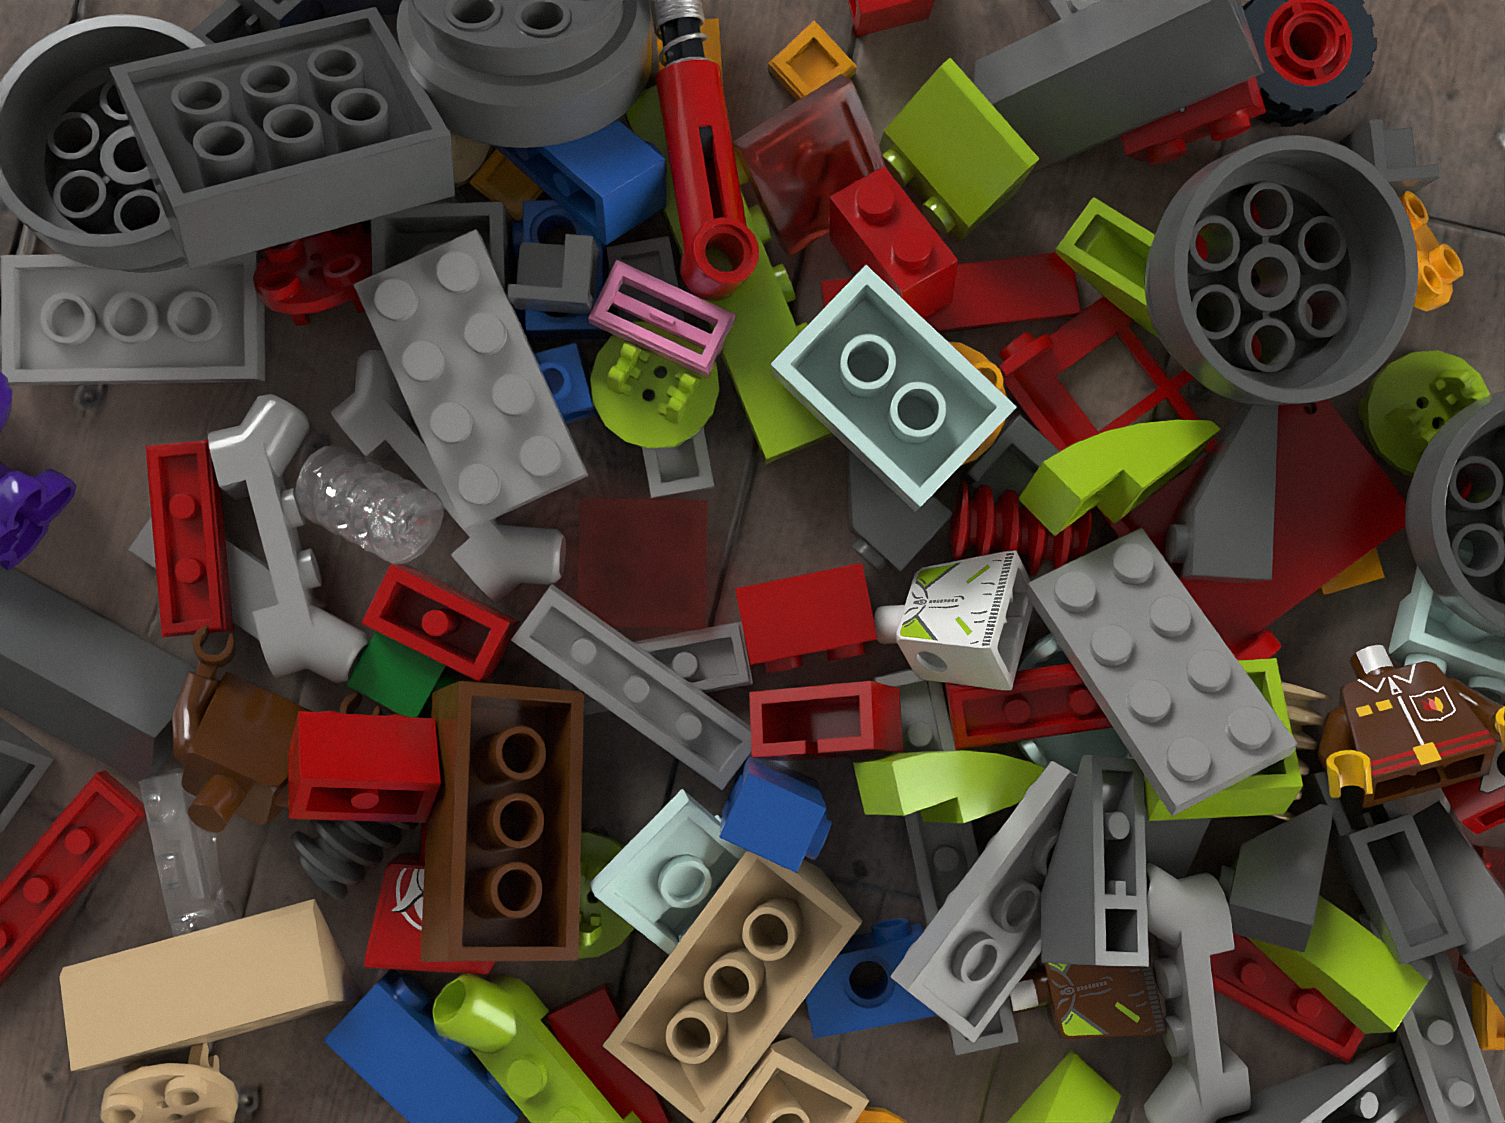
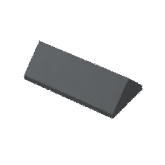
[974,0,1264,176]
[0,565,197,787]

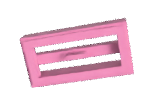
[588,260,736,378]

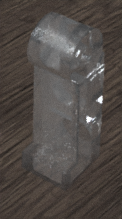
[139,767,243,937]

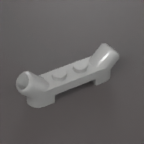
[331,350,566,603]
[208,394,369,684]
[1144,863,1251,1123]

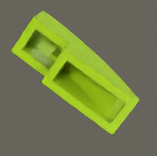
[1055,197,1209,338]
[1018,420,1221,536]
[853,750,1046,823]
[1231,856,1429,1034]

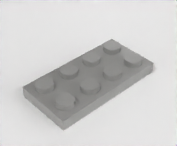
[353,229,589,530]
[1,251,265,386]
[1026,528,1298,816]
[890,761,1076,1043]

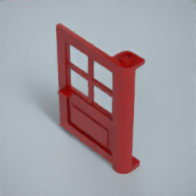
[998,234,1406,661]

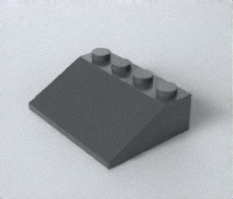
[109,7,455,269]

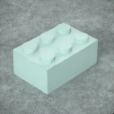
[770,265,1016,512]

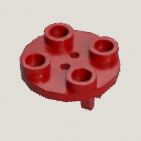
[252,222,372,326]

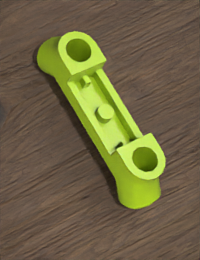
[433,973,642,1123]

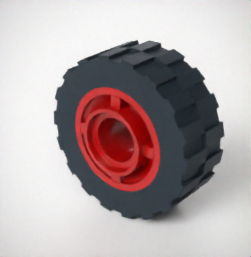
[1242,0,1377,127]

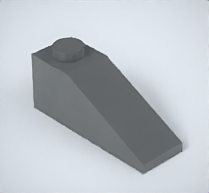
[1165,402,1278,584]
[1041,755,1149,967]
[1412,800,1505,1017]
[1217,1043,1419,1123]

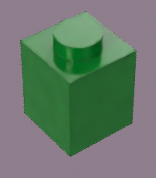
[346,631,458,718]

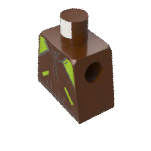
[1009,949,1167,1039]

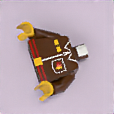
[1317,645,1505,809]

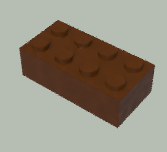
[420,681,584,962]

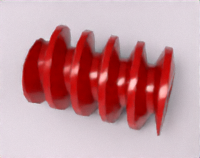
[949,480,1092,577]

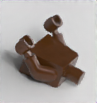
[172,625,383,833]

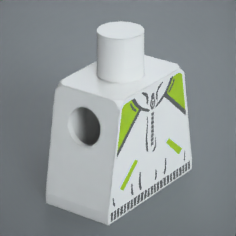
[874,551,1033,690]

